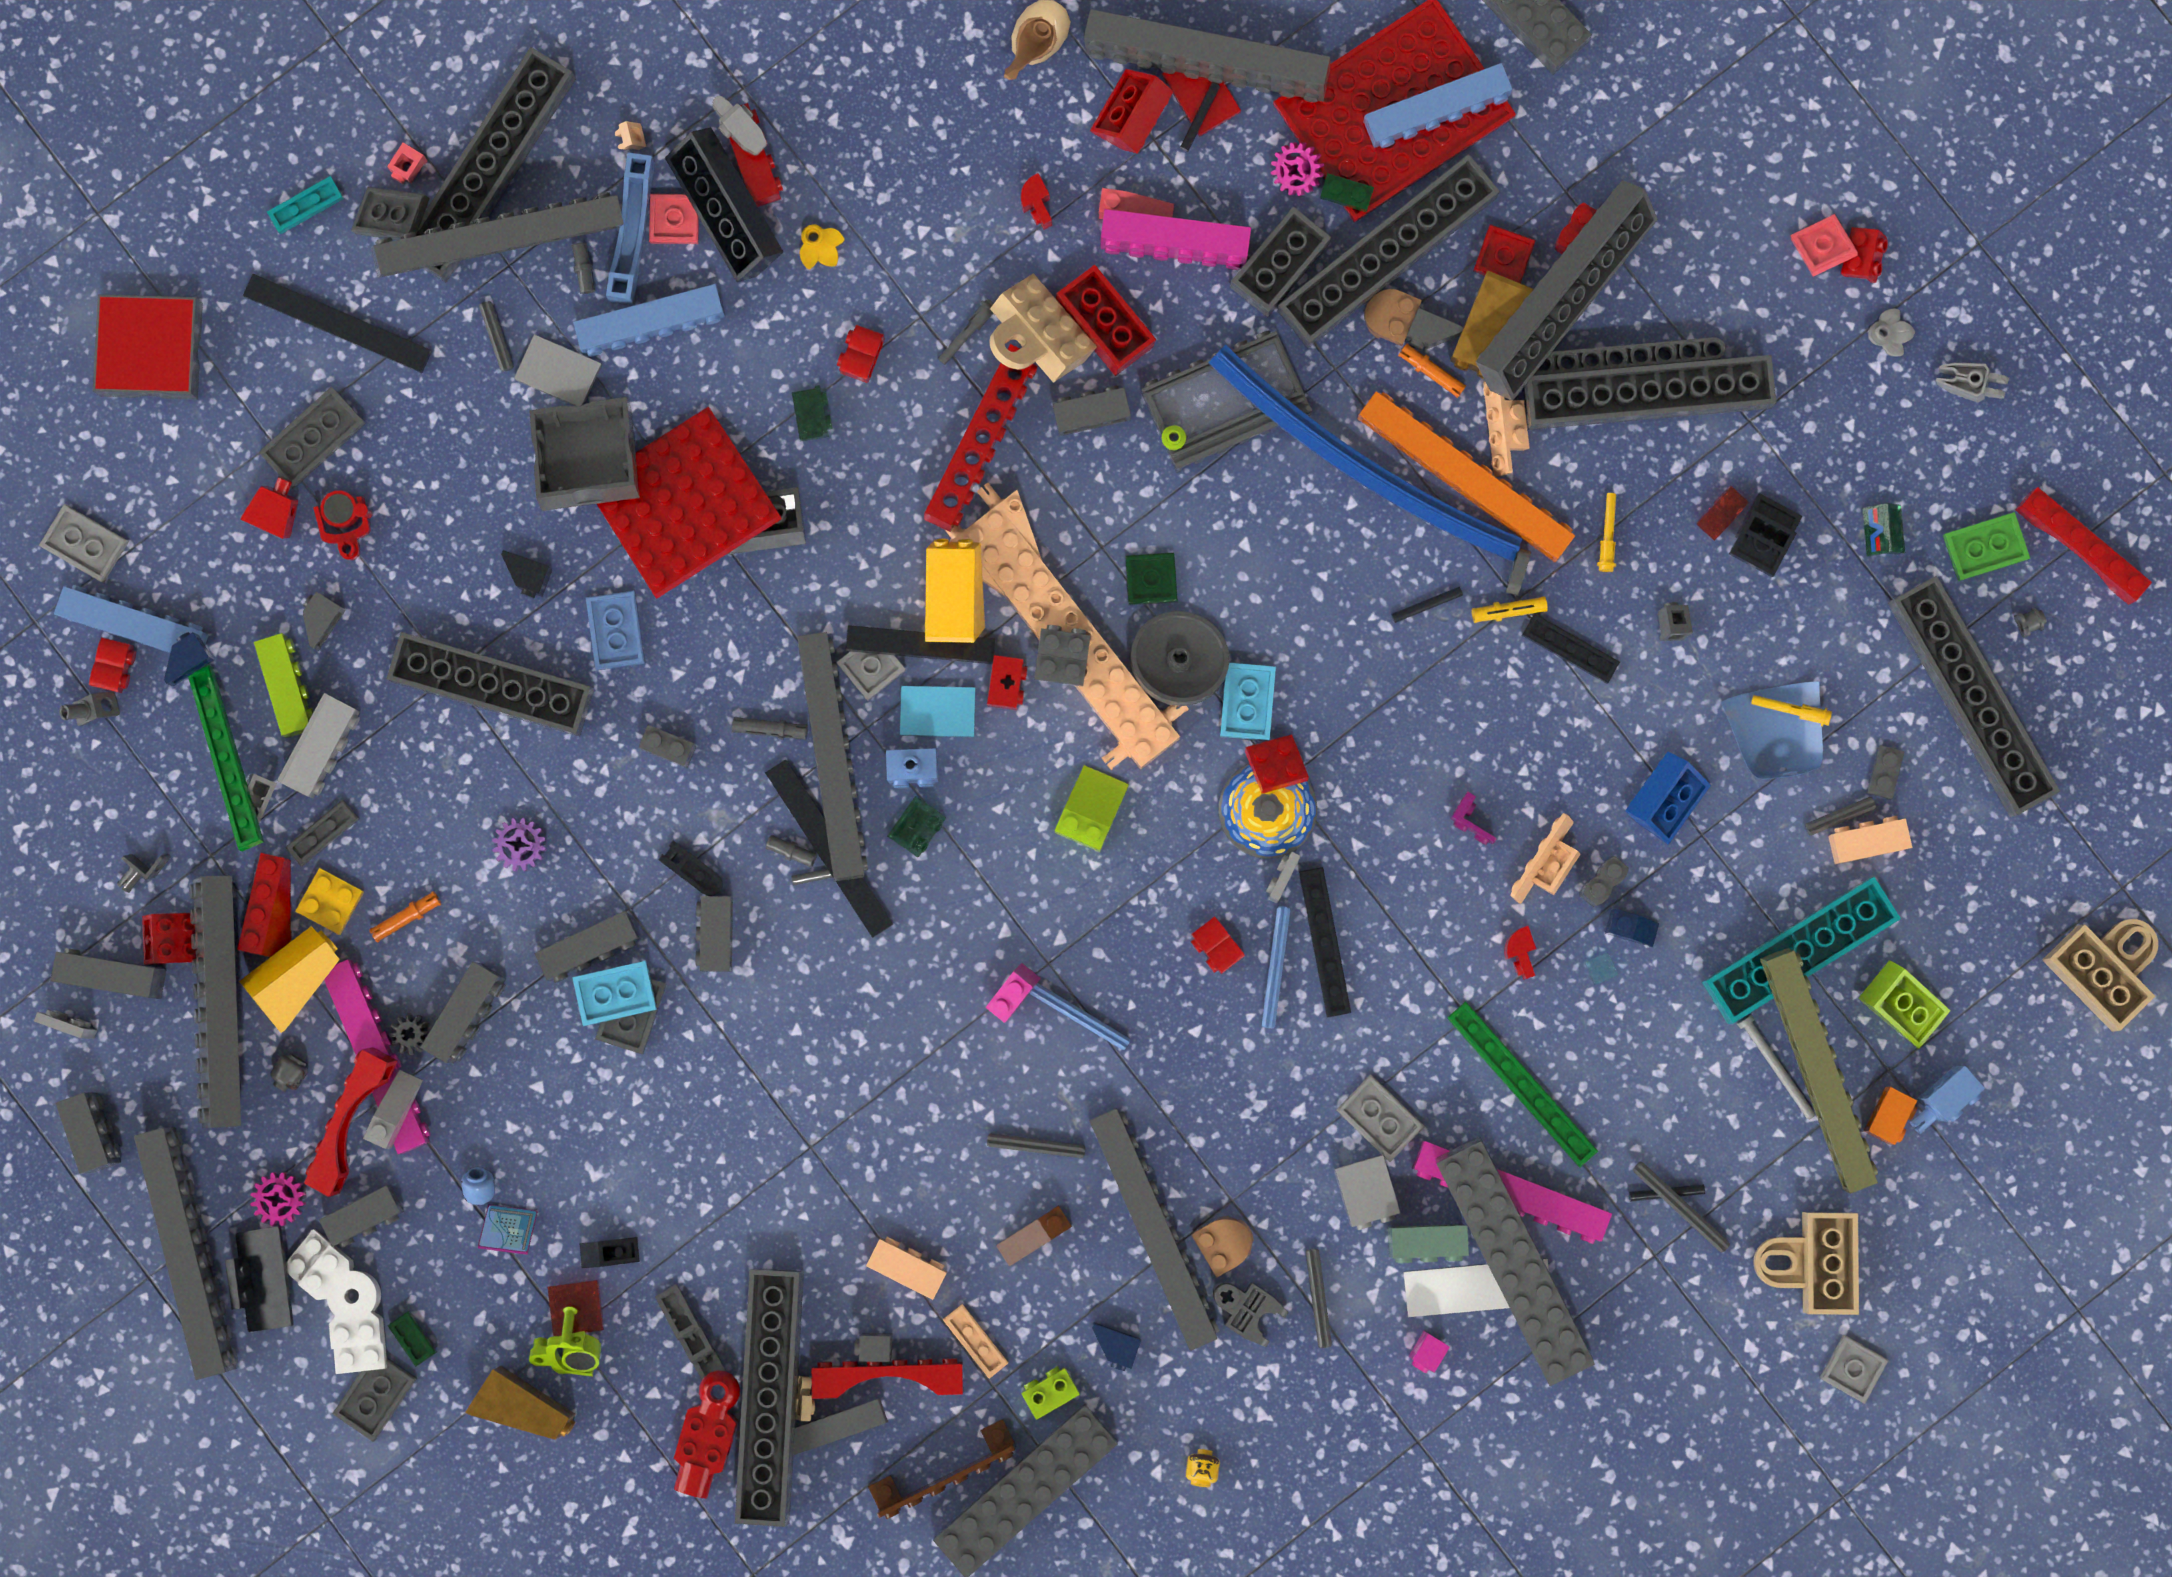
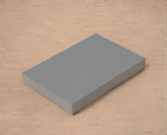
[514,334,602,406]
[39,504,129,583]
[1336,1074,1425,1162]

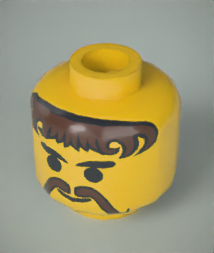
[1186,1449,1220,1487]

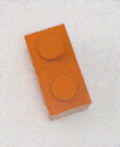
[1863,1087,1917,1145]

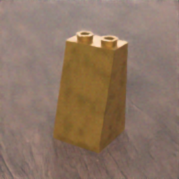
[1450,271,1533,379]
[465,1366,576,1440]

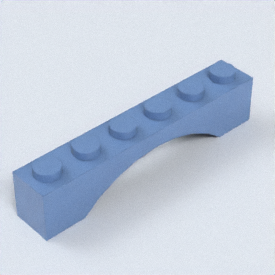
[606,153,655,305]

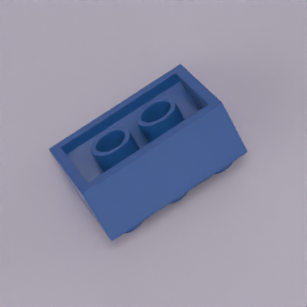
[1625,751,1711,845]

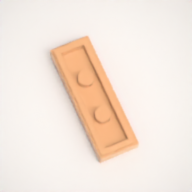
[943,1304,1009,1379]

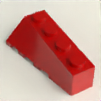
[237,853,292,957]

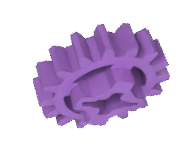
[492,818,547,872]

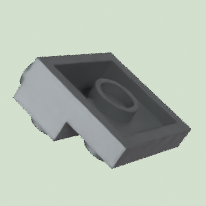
[1034,625,1091,687]

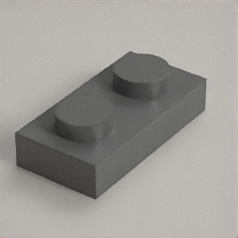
[1867,745,1904,800]

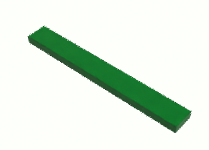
[188,665,264,852]
[1447,1001,1598,1168]

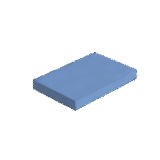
[586,590,645,671]

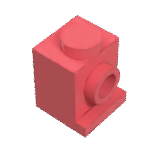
[387,143,427,184]

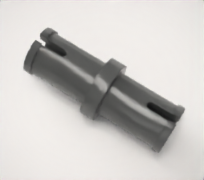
[571,243,595,294]
[766,835,817,868]

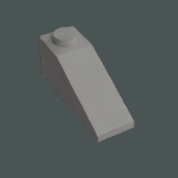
[363,1070,423,1149]

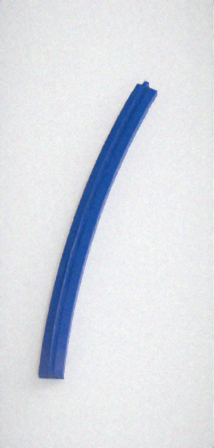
[1208,345,1522,562]

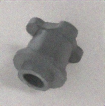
[2014,607,2047,638]

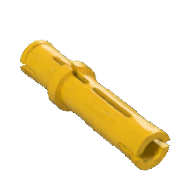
[1472,596,1548,623]

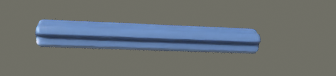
[1262,906,1290,1029]
[1029,983,1130,1050]

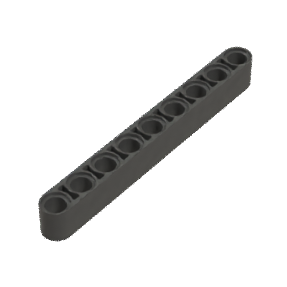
[1533,337,1726,376]

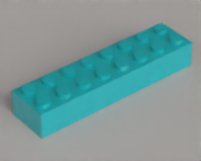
[1702,877,1901,1024]

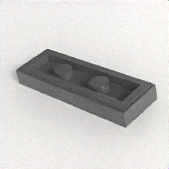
[285,800,359,867]

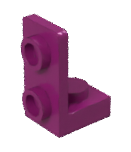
[1450,792,1497,845]

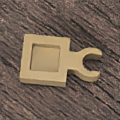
[796,1376,815,1421]

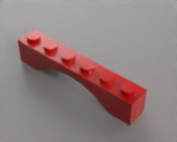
[2015,487,2152,605]
[304,1047,398,1197]
[811,1358,964,1399]

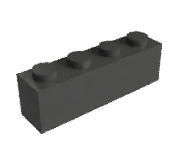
[534,911,640,983]

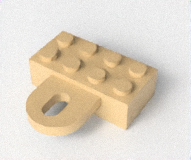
[990,273,1097,383]
[2042,919,2158,1032]
[1754,1212,1859,1315]

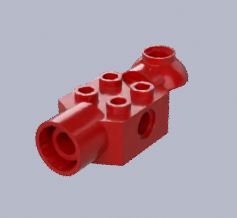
[674,1370,740,1499]

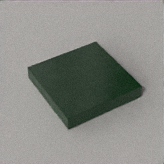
[1125,552,1178,605]

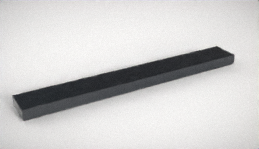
[243,274,432,373]
[765,759,893,938]

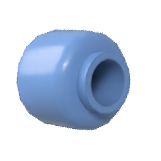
[461,1167,495,1205]

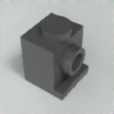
[1658,602,1693,641]

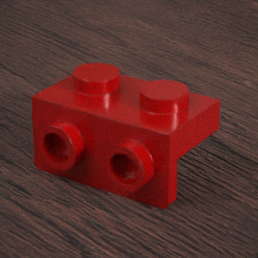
[1841,227,1888,283]

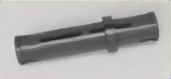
[732,717,808,740]

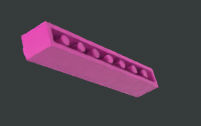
[324,959,431,1154]
[1412,1141,1612,1244]

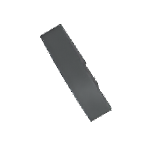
[655,1284,726,1380]
[794,1398,888,1455]

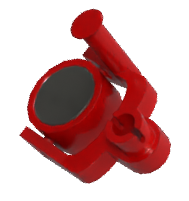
[313,490,373,560]

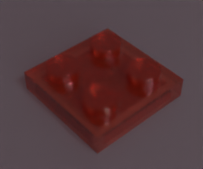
[547,1280,604,1337]

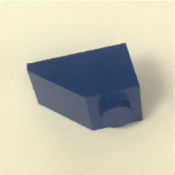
[164,632,214,687]
[1605,909,1659,947]
[1092,1323,1141,1371]

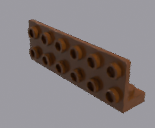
[868,1419,1016,1519]

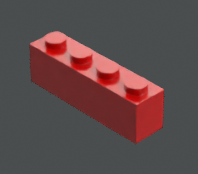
[729,103,783,207]

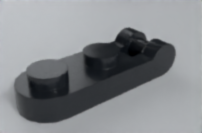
[658,840,723,896]

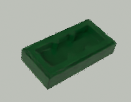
[387,1311,437,1367]

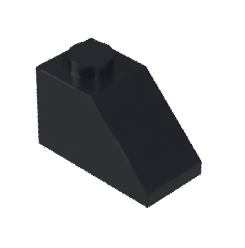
[501,550,552,599]
[579,1237,640,1268]

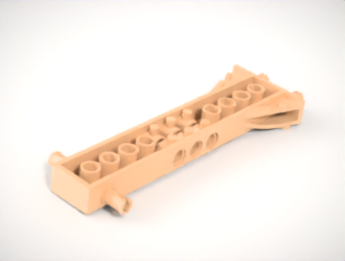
[945,482,1189,770]

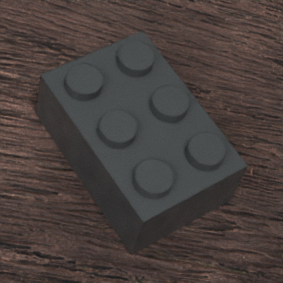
[55,1092,122,1174]

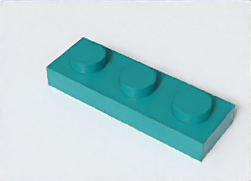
[267,176,344,235]

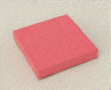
[649,194,699,244]
[1790,214,1858,277]

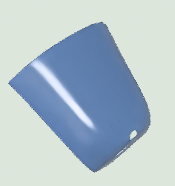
[1721,681,1823,780]

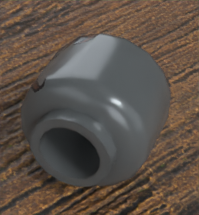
[270,1053,308,1092]

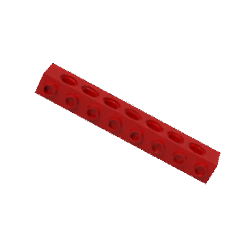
[924,344,1038,532]

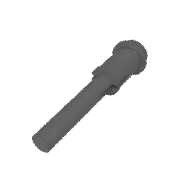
[938,298,995,365]

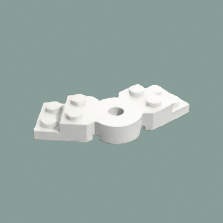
[286,1229,387,1374]

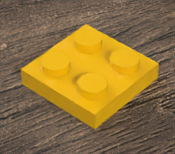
[295,868,364,935]

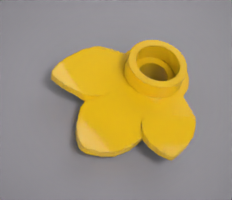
[799,224,845,270]

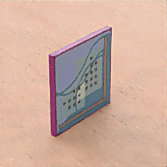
[478,1204,538,1255]

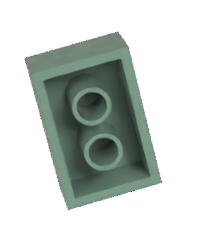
[1388,1224,1469,1263]

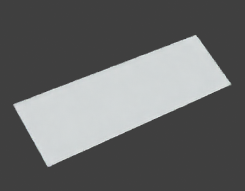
[1404,1259,1549,1317]

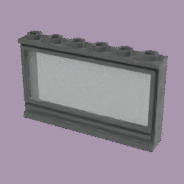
[1141,330,1312,473]

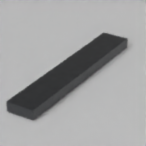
[845,625,995,664]
[1299,867,1351,1018]

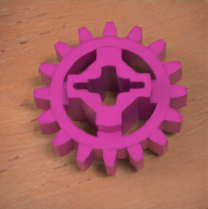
[1271,142,1324,196]
[250,1172,306,1226]

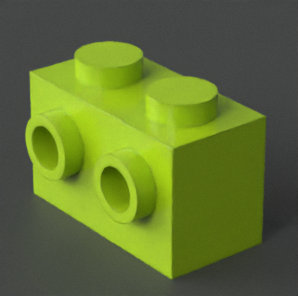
[1021,1366,1080,1420]

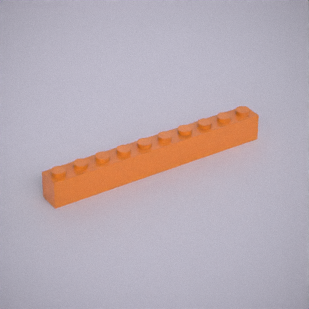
[1357,391,1575,562]

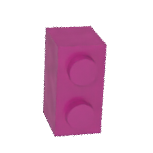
[985,963,1041,1023]
[1409,1331,1450,1374]

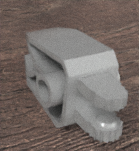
[712,96,767,156]
[1936,363,2009,403]

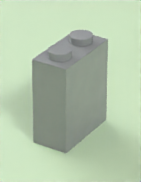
[1334,1155,1400,1230]

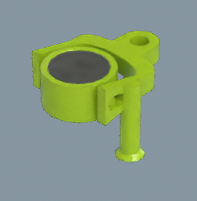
[529,1307,601,1377]

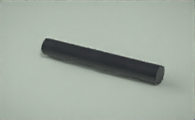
[1180,82,1220,152]
[1391,586,1463,623]
[1629,1184,1705,1202]

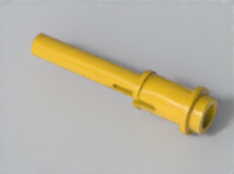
[1597,493,1616,572]
[1751,695,1832,727]

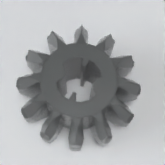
[389,1013,430,1055]

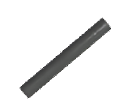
[791,869,833,886]

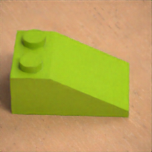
[1054,765,1129,852]
[1858,960,1950,1049]

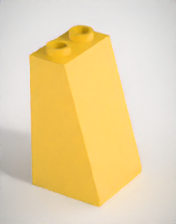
[925,538,985,643]
[239,926,340,1033]

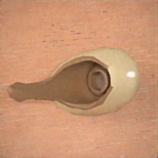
[1004,0,1071,80]

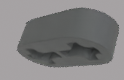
[1506,548,1531,596]

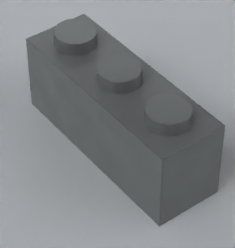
[1053,386,1131,436]
[695,896,733,972]
[319,1185,404,1248]

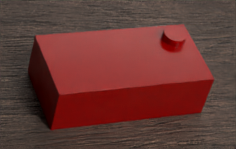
[1055,265,1156,377]

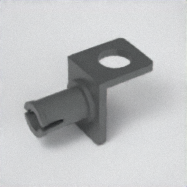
[59,692,120,726]
[117,854,171,893]

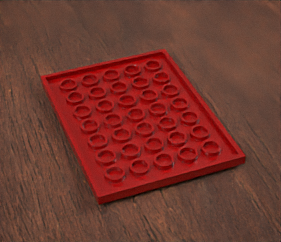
[1273,0,1516,223]

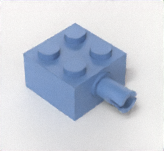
[886,748,939,789]
[1909,1066,1985,1134]

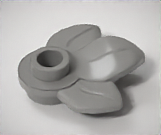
[1868,308,1915,357]

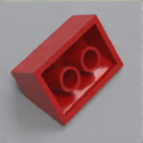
[1090,69,1174,154]

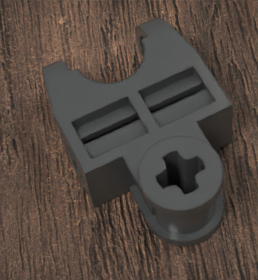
[1213,1282,1289,1347]

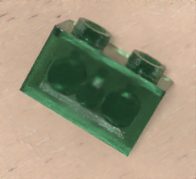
[792,385,833,442]
[887,796,946,858]

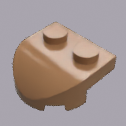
[1364,289,1422,346]
[1191,1216,1254,1278]

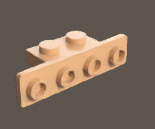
[1483,381,1530,477]
[1510,813,1580,904]

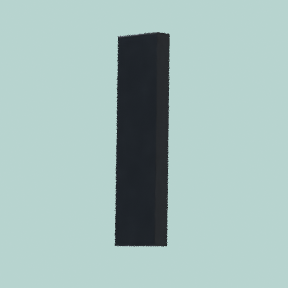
[1521,613,1620,684]

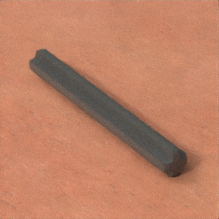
[1633,1162,1730,1253]

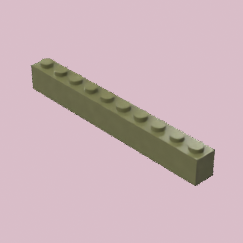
[1760,948,1878,1194]

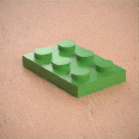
[1943,512,2030,582]

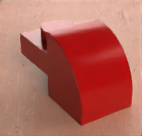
[1021,173,1052,230]
[1504,926,1536,980]

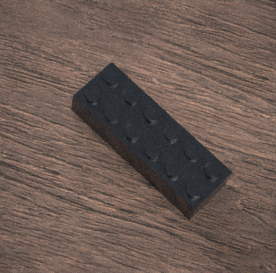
[665,127,783,282]

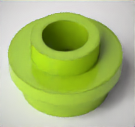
[1161,425,1186,450]

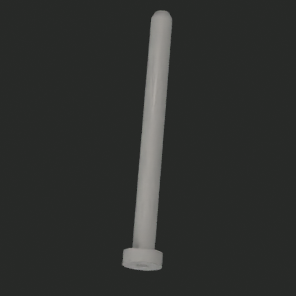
[1737,1014,1815,1120]

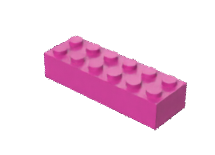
[1101,209,1251,270]

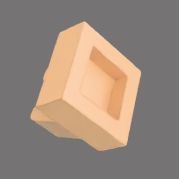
[615,121,646,150]

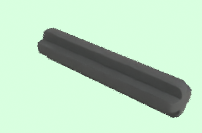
[479,301,514,372]
[1805,797,1876,835]

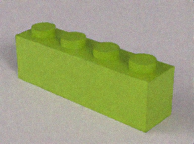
[254,633,314,738]

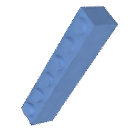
[1363,63,1513,148]
[573,284,725,356]
[54,585,209,653]

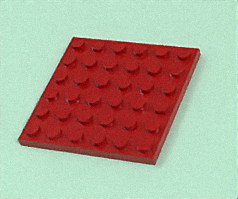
[597,406,782,599]

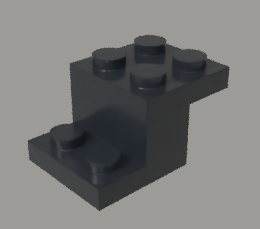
[1729,493,1803,577]

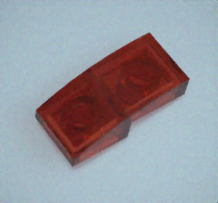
[1696,485,1749,541]

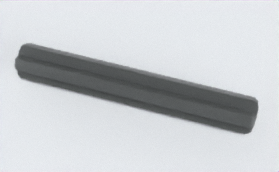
[987,1133,1085,1158]
[1306,1249,1332,1348]

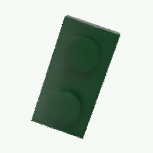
[1320,173,1374,212]

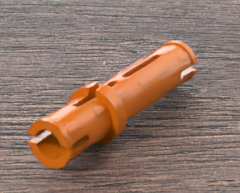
[1398,343,1467,398]
[369,891,442,943]

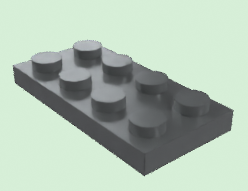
[259,386,366,489]

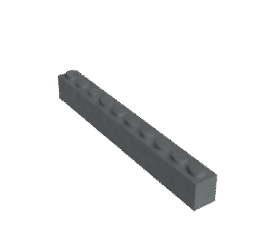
[797,632,868,882]
[1089,1108,1220,1351]

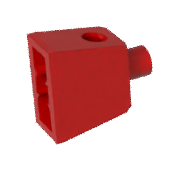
[240,476,298,539]

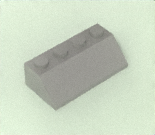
[277,693,360,799]

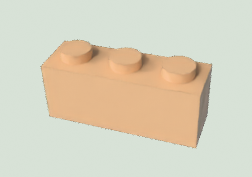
[1828,816,1912,864]
[866,1236,947,1300]

